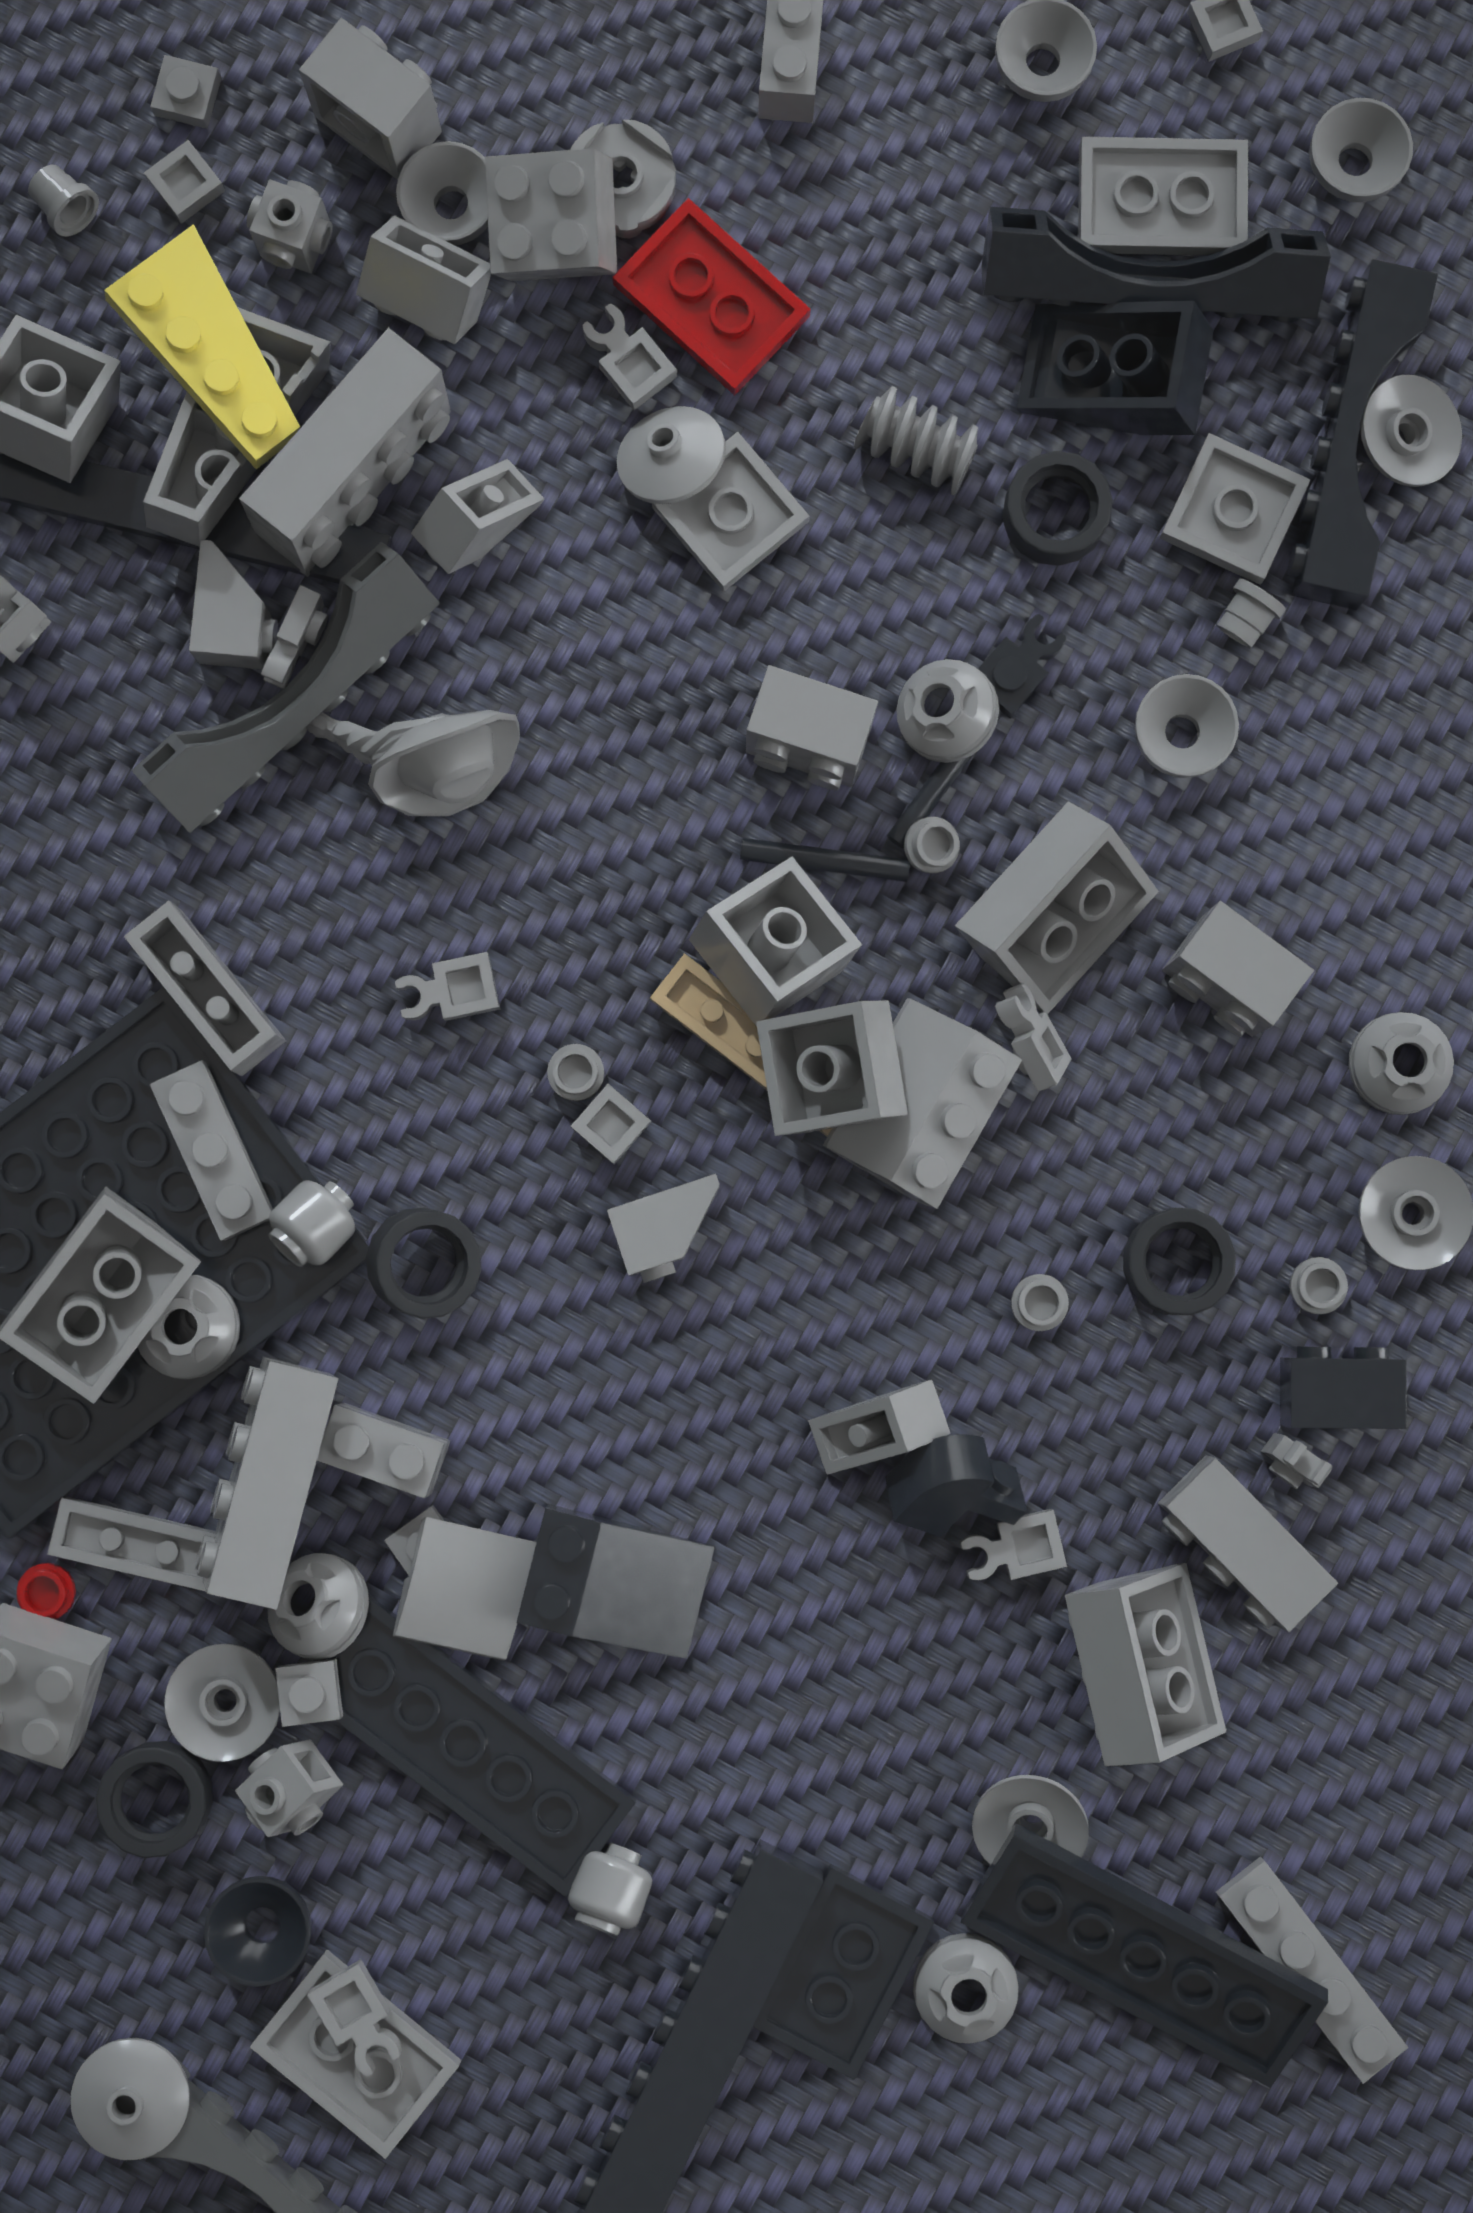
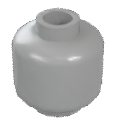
[268,1180,355,1267]
[568,1843,653,1937]

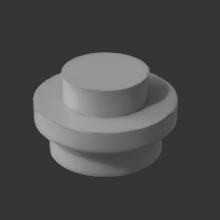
[904,817,960,873]
[547,1044,604,1101]
[1289,1257,1348,1314]
[1011,1274,1069,1331]

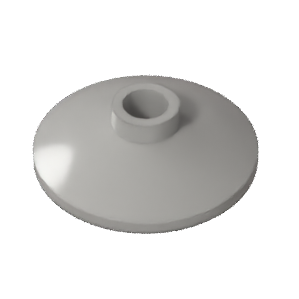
[1360,375,1462,487]
[617,406,726,504]
[1358,1156,1473,1270]
[164,1644,280,1762]
[972,1775,1089,1865]
[71,2038,190,2160]

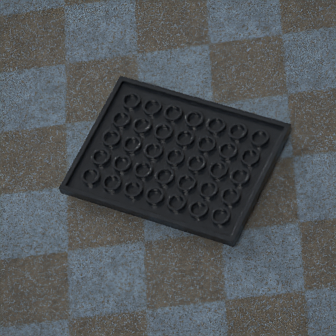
[0,987,369,1539]

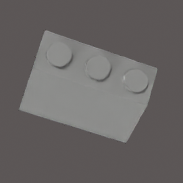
[955,801,1159,1014]
[822,998,1022,1209]
[0,1187,201,1404]
[1065,1563,1226,1766]

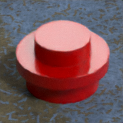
[17,1563,76,1620]

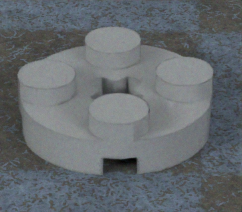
[570,120,676,239]

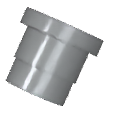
[28,165,99,237]
[1216,579,1286,649]

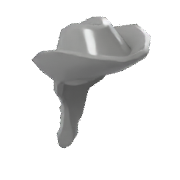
[307,710,520,816]

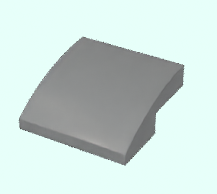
[393,1517,537,1661]

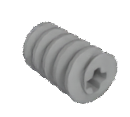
[854,385,978,495]

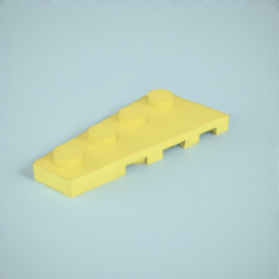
[104,224,300,469]

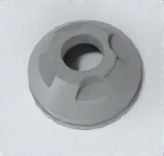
[995,0,1097,102]
[1309,98,1413,202]
[396,141,488,246]
[897,659,999,763]
[1135,674,1239,778]
[1348,1012,1454,1115]
[137,1275,240,1379]
[268,1553,369,1660]
[913,1933,1019,2044]

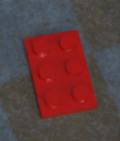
[612,198,811,396]

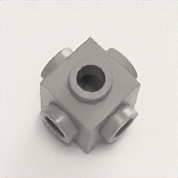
[247,179,333,274]
[235,1739,343,1837]

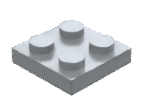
[652,432,810,592]
[1160,433,1310,585]

